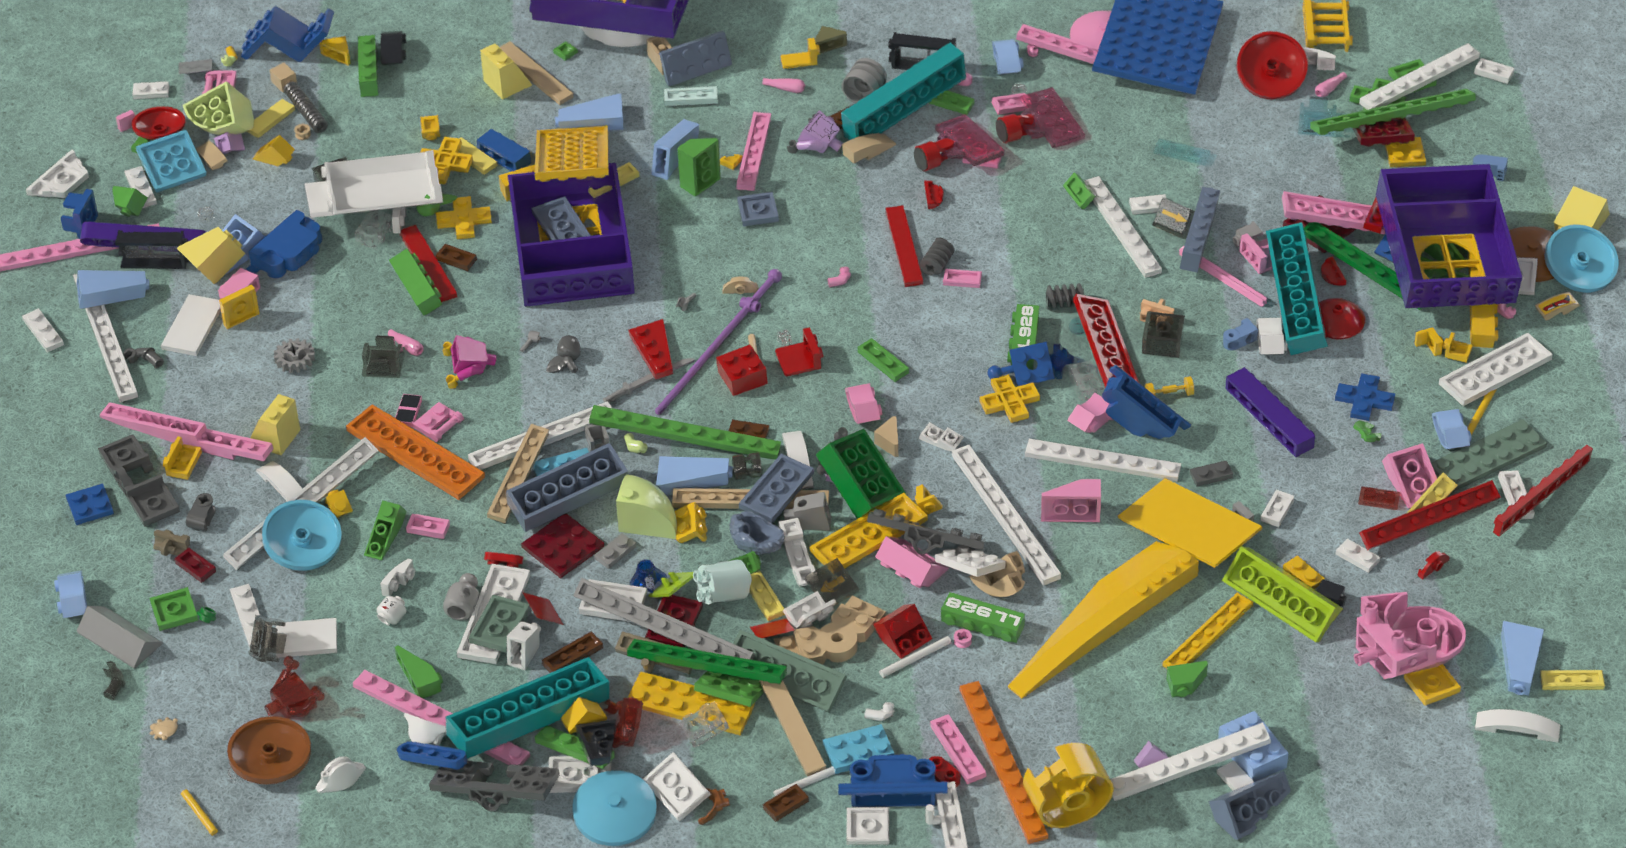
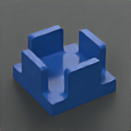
[60,189,98,239]

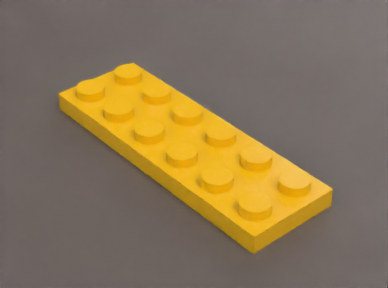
[810,493,928,575]
[626,671,755,736]

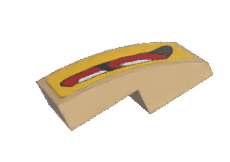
[1535,292,1580,321]

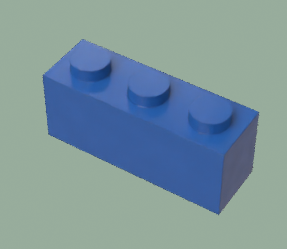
[477,129,531,172]

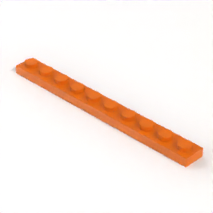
[959,681,1048,844]

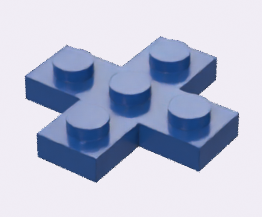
[1335,373,1396,421]

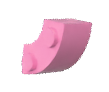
[845,383,882,424]
[1067,392,1113,433]

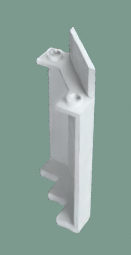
[305,150,443,218]

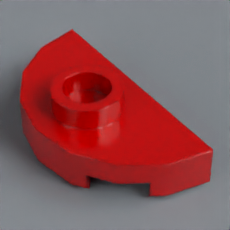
[924,180,944,210]
[1320,256,1347,286]
[1417,551,1450,580]

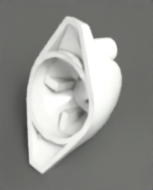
[404,713,447,746]
[316,757,366,793]

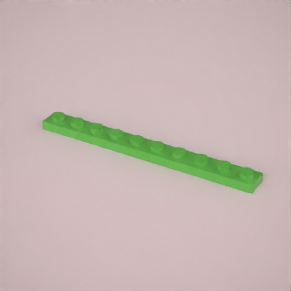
[1310,88,1476,135]
[589,405,781,460]

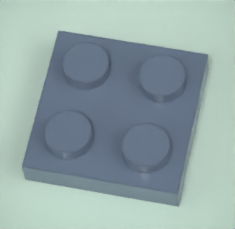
[737,192,779,227]

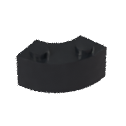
[381,30,407,65]

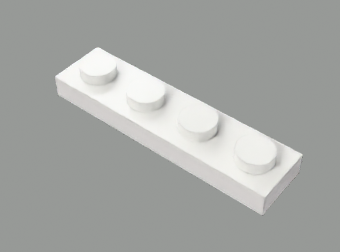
[230,584,269,650]

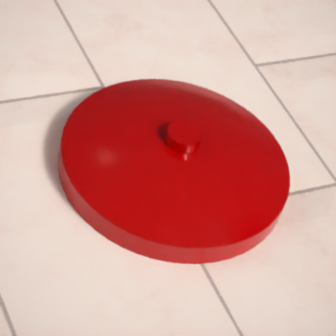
[1236,31,1308,99]

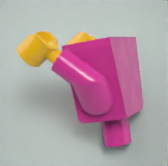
[442,335,496,389]

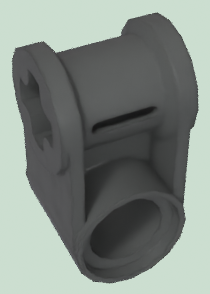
[186,493,216,531]

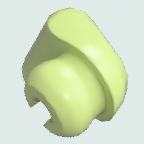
[624,433,648,453]

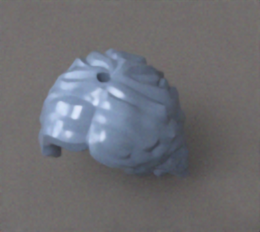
[729,511,785,556]

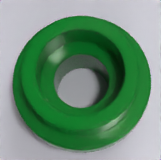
[197,606,216,623]

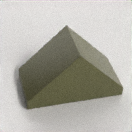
[815,26,847,54]

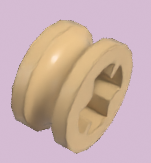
[294,124,311,140]

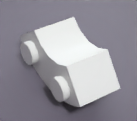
[1256,318,1287,354]

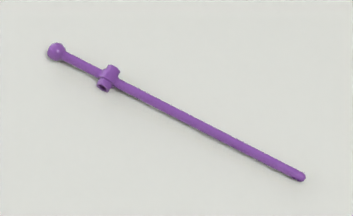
[655,269,782,415]

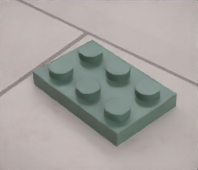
[469,594,530,653]

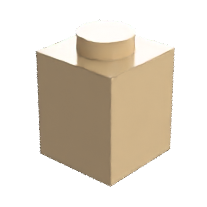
[270,63,297,92]

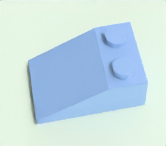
[222,214,265,275]

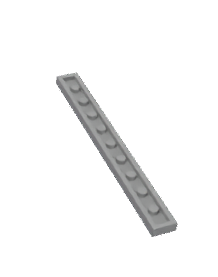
[573,578,755,660]

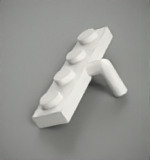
[926,782,968,848]

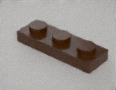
[542,631,603,673]

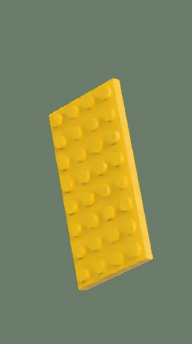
[535,125,609,182]

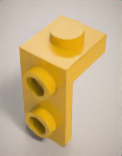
[780,38,820,69]

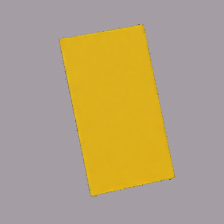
[1118,478,1262,568]

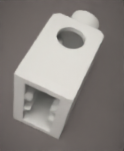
[507,622,541,670]

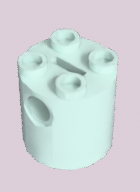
[693,560,752,604]

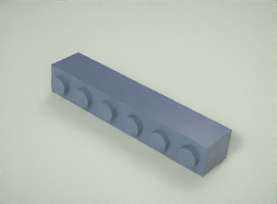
[1180,187,1220,273]

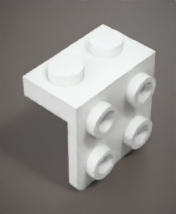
[783,591,837,629]

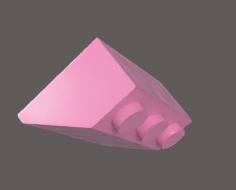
[875,536,949,588]

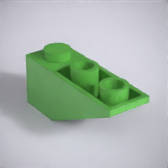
[364,500,407,560]

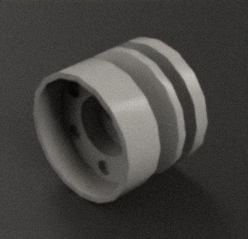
[842,58,887,103]

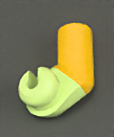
[221,46,238,67]

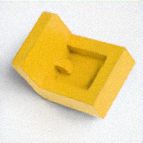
[420,115,440,140]
[1414,327,1444,356]
[1443,332,1473,363]
[915,484,943,514]
[324,489,353,518]

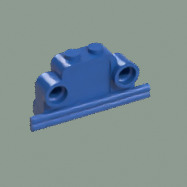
[245,210,323,278]
[1102,365,1191,439]
[838,754,948,807]

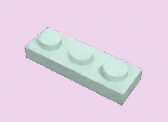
[664,86,718,106]

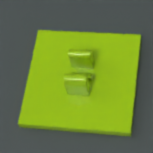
[648,572,693,597]

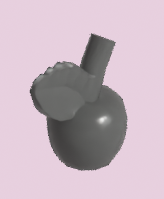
[546,335,581,373]

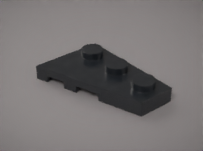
[576,719,616,766]

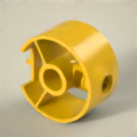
[1023,743,1113,828]

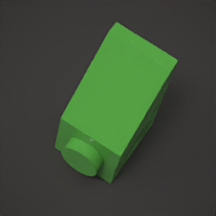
[112,186,148,217]
[1166,661,1208,697]

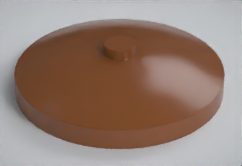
[1509,226,1554,282]
[227,716,311,784]

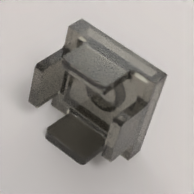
[362,335,406,378]
[249,615,287,662]

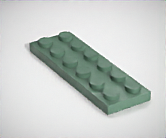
[1431,419,1547,492]
[733,629,847,713]

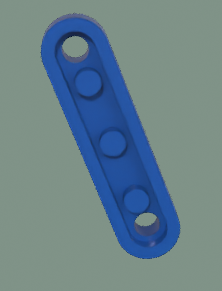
[397,741,468,770]

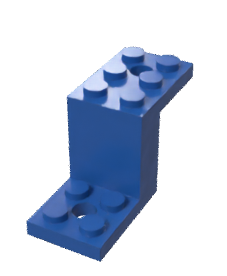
[241,5,334,62]

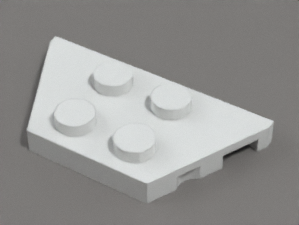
[26,150,89,198]

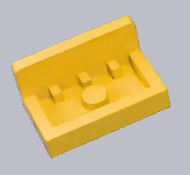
[163,436,202,480]
[675,502,708,543]

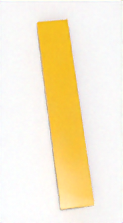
[1162,592,1253,668]

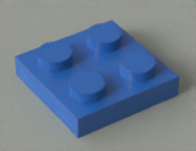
[65,483,114,525]

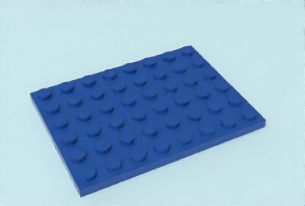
[1092,0,1224,95]

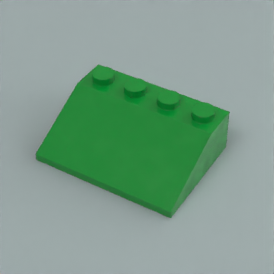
[815,429,906,519]

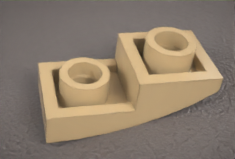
[196,140,228,170]

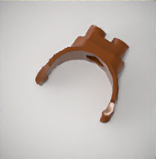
[698,788,730,825]

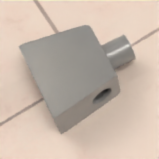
[784,492,832,531]

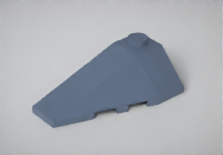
[1209,771,1291,840]

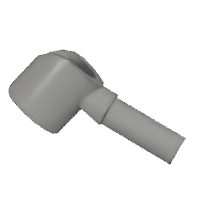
[676,293,696,311]
[520,331,541,352]

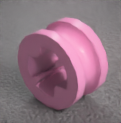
[954,629,972,648]

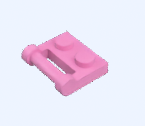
[202,71,237,94]
[413,402,464,442]

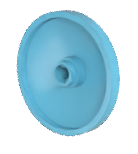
[1545,225,1619,293]
[262,500,341,571]
[573,770,657,846]

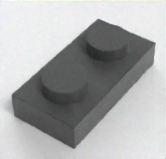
[1190,460,1233,487]

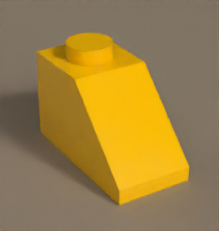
[252,135,295,166]

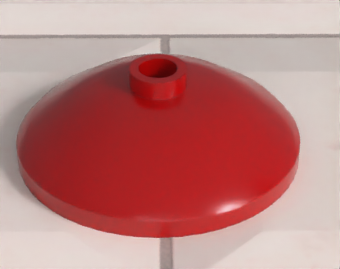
[132,106,186,140]
[1319,298,1366,339]

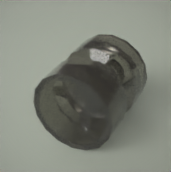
[732,452,762,480]

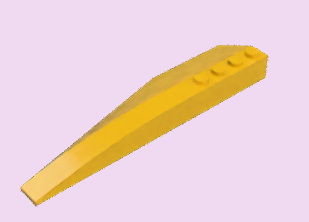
[1008,541,1199,699]

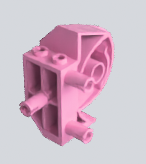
[1354,592,1466,679]

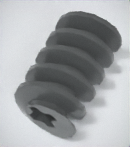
[920,237,955,275]
[1046,283,1085,309]

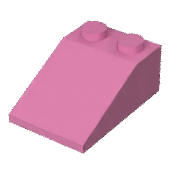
[1382,443,1437,509]
[1041,479,1101,522]

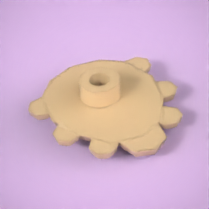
[150,717,178,741]

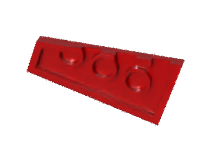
[628,319,673,380]

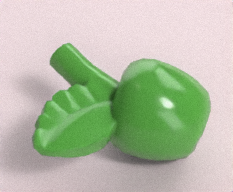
[416,194,457,217]

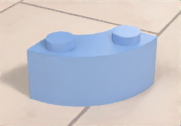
[992,39,1023,75]
[1432,409,1472,449]
[54,570,87,618]

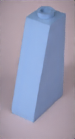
[555,94,623,130]
[651,119,699,180]
[76,270,149,308]
[656,456,733,496]
[1501,621,1544,696]

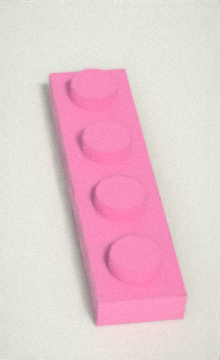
[930,714,986,785]

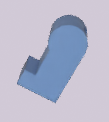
[1473,155,1508,181]
[1223,318,1258,351]

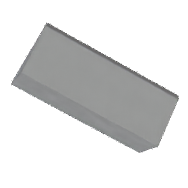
[77,606,162,669]

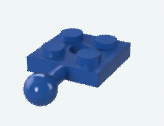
[987,342,1055,387]

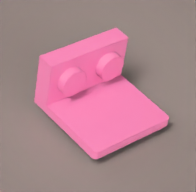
[1240,233,1273,274]

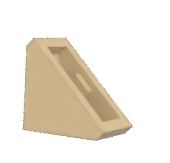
[874,416,899,457]

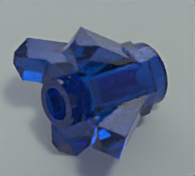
[1049,344,1075,379]
[629,559,667,593]

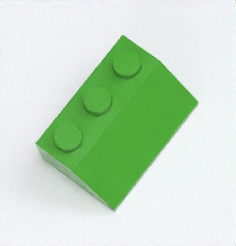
[677,138,721,197]

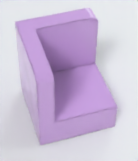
[214,132,245,155]
[1134,741,1169,768]

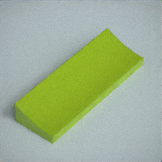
[1222,546,1343,643]

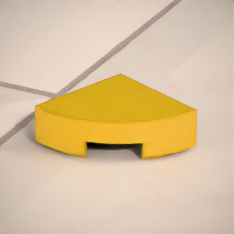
[720,154,743,170]

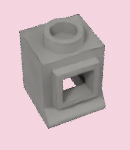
[1233,221,1263,248]
[585,424,609,451]

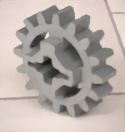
[274,338,315,373]

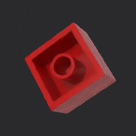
[716,344,768,396]

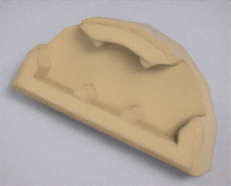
[722,276,759,294]

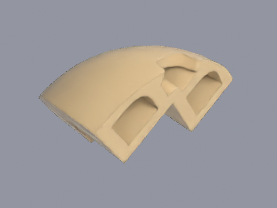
[969,551,1025,597]

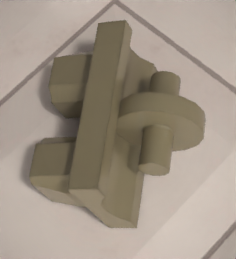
[153,529,190,556]

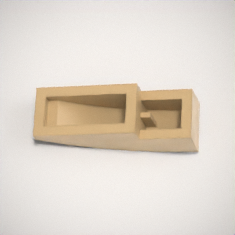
[843,134,896,164]

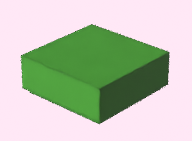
[553,41,578,61]

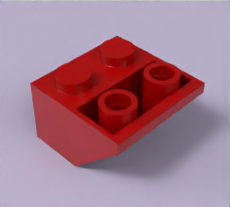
[873,604,933,659]

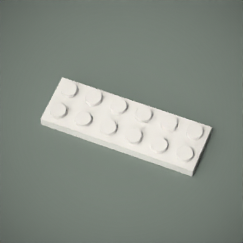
[1439,333,1553,406]
[457,564,530,664]

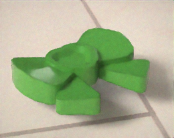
[1353,420,1382,442]

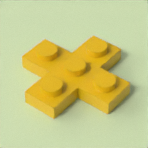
[420,137,473,185]
[436,196,492,239]
[979,374,1040,423]

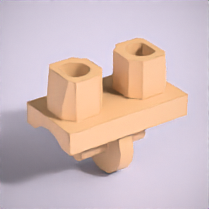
[1140,299,1175,328]

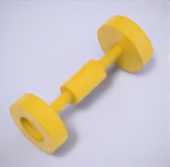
[1145,376,1194,396]

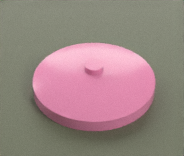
[1070,11,1111,48]

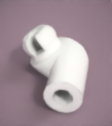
[865,702,895,721]

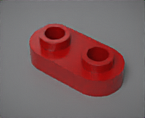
[484,552,524,568]
[929,756,961,787]

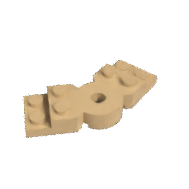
[774,596,887,665]

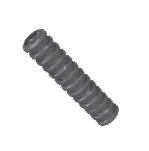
[284,82,328,133]

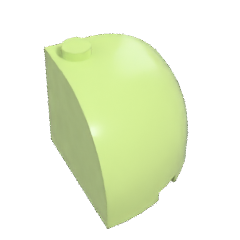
[183,81,254,136]
[616,474,677,539]

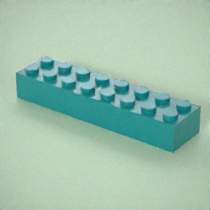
[841,43,966,141]
[1266,222,1328,355]
[446,657,610,759]

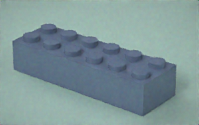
[506,443,628,532]

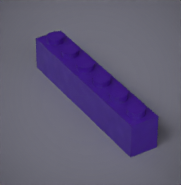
[1225,367,1315,457]

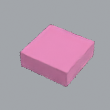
[116,110,135,132]

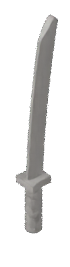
[603,358,694,403]

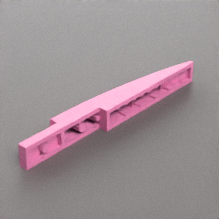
[100,402,274,461]

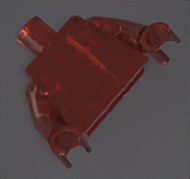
[264,656,325,719]
[603,697,643,748]

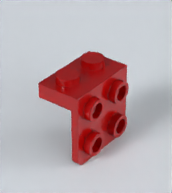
[775,327,823,376]

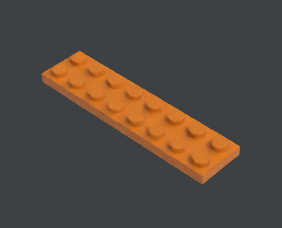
[346,404,485,500]

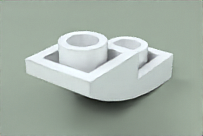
[919,422,964,451]
[381,559,415,597]

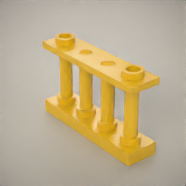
[1302,0,1353,52]

